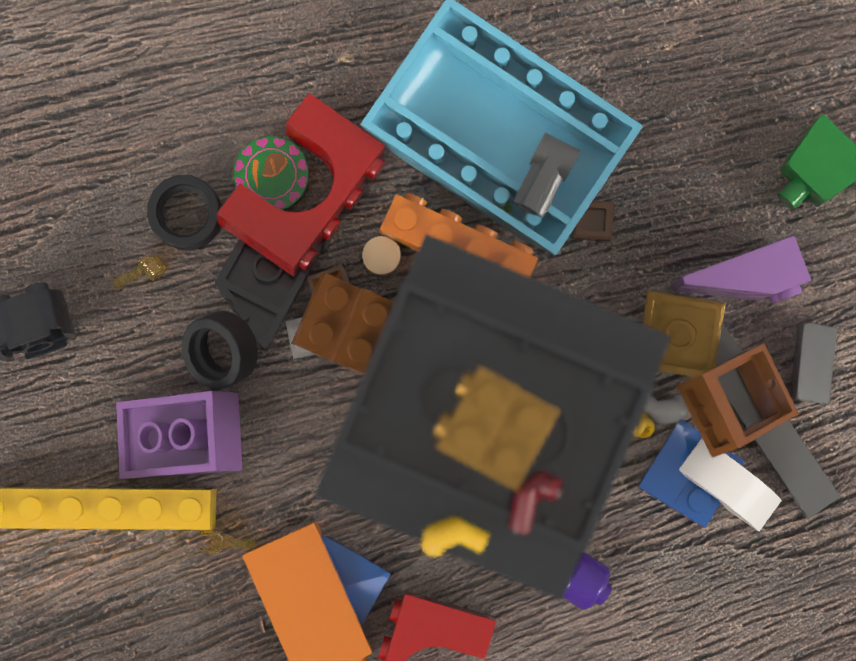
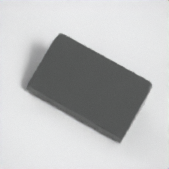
[790,322,837,404]

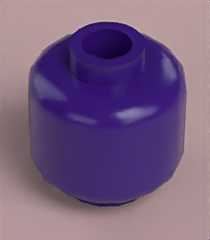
[563,552,612,610]

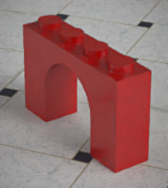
[217,93,386,277]
[378,590,496,661]

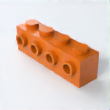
[380,193,539,277]

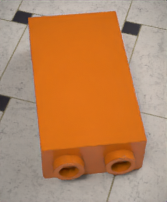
[242,521,373,661]

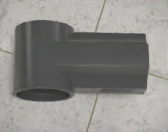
[513,132,581,218]

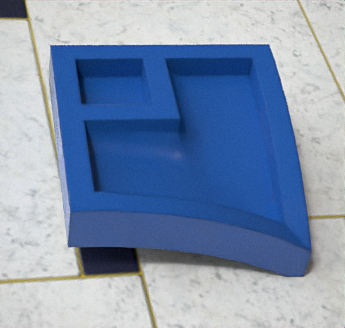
[637,419,745,528]
[322,534,391,626]

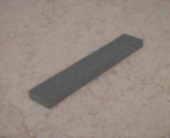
[716,324,841,518]

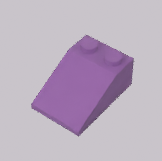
[670,236,811,304]
[116,391,243,479]

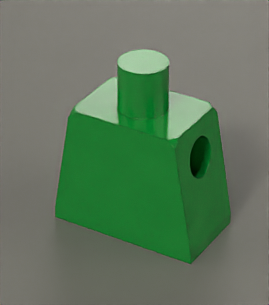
[777,114,856,210]

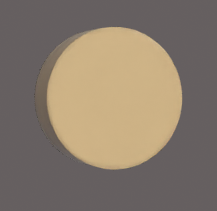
[362,236,401,276]

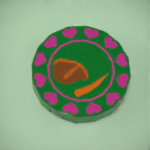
[233,136,310,211]

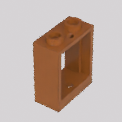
[677,343,799,458]

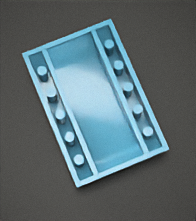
[360,0,643,256]

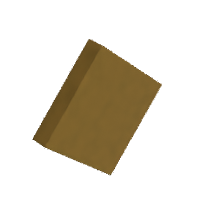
[642,290,726,377]

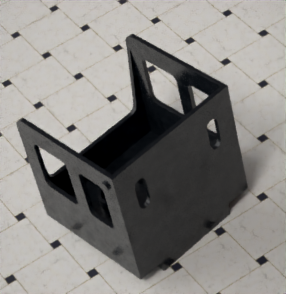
[314,234,671,601]

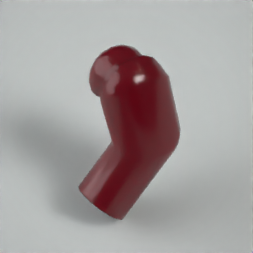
[508,471,563,534]

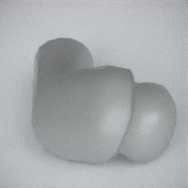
[643,395,689,424]

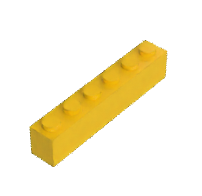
[0,487,217,530]

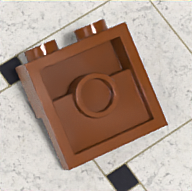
[291,272,394,375]

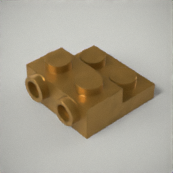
[432,366,560,491]

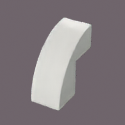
[679,438,782,531]

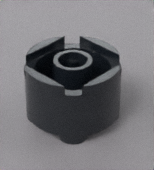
[0,282,77,362]

